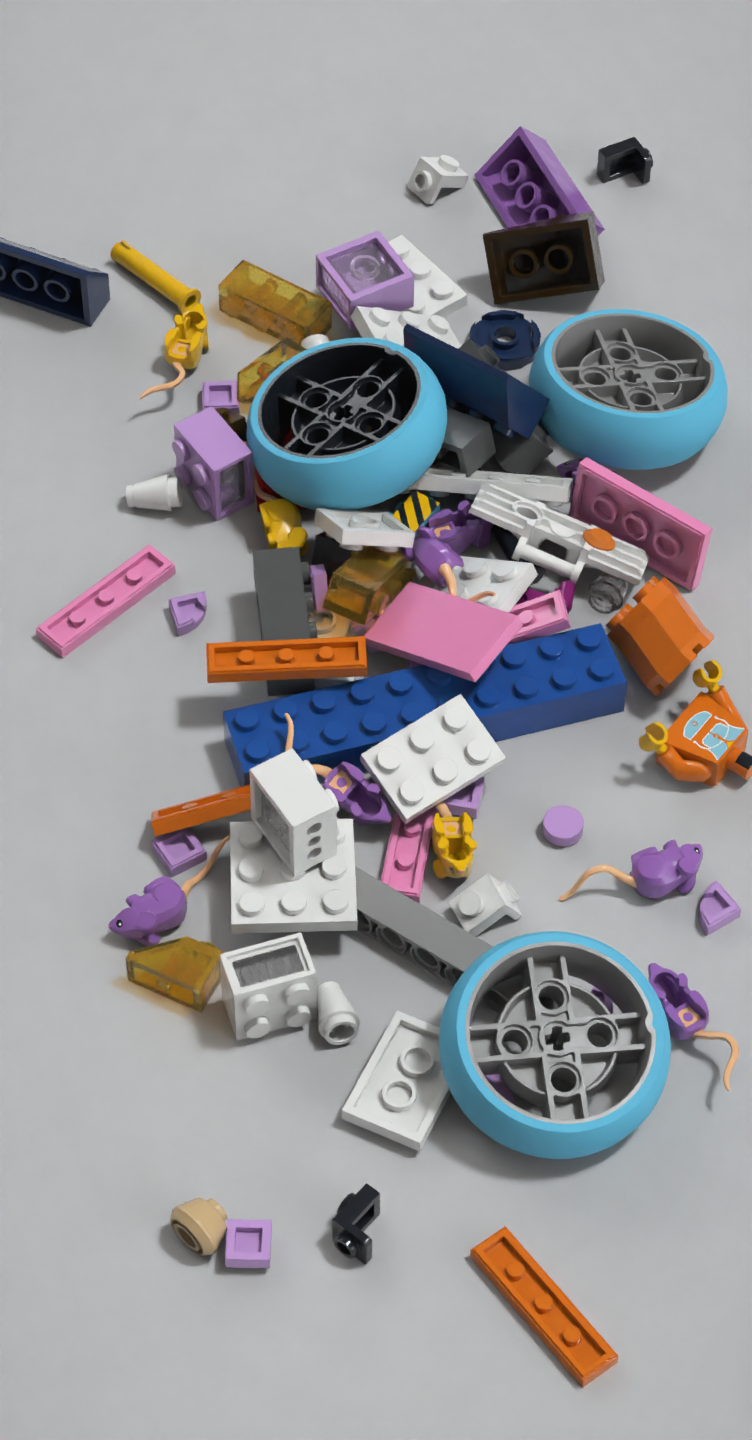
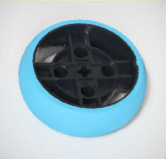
[246,337,447,510]

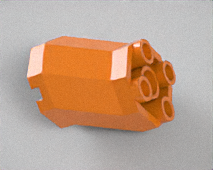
[606,576,715,697]

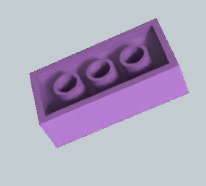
[474,126,605,236]

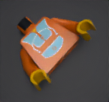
[638,660,752,786]

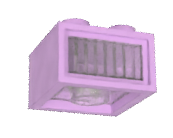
[316,231,414,331]
[172,406,255,521]

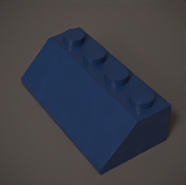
[0,237,110,327]
[403,323,550,439]

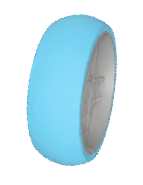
[529,309,728,470]
[439,931,671,1159]

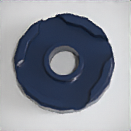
[469,310,541,371]

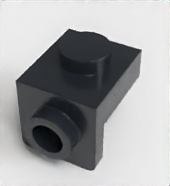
[597,137,653,184]
[332,1183,380,1264]

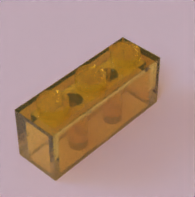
[218,260,332,349]
[322,546,415,626]

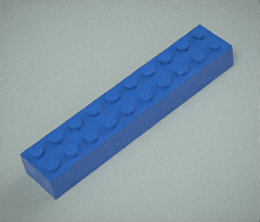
[223,623,627,787]

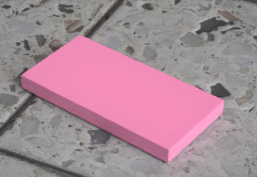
[568,457,713,591]
[364,582,523,682]

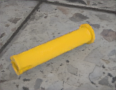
[110,240,201,314]

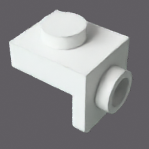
[407,155,469,204]
[449,873,522,936]

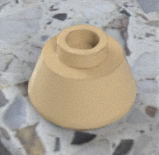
[170,1198,227,1256]

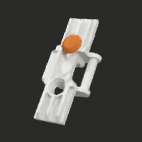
[469,484,650,585]

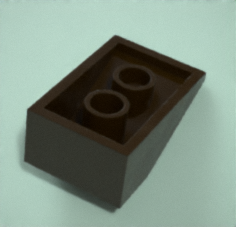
[483,211,605,304]

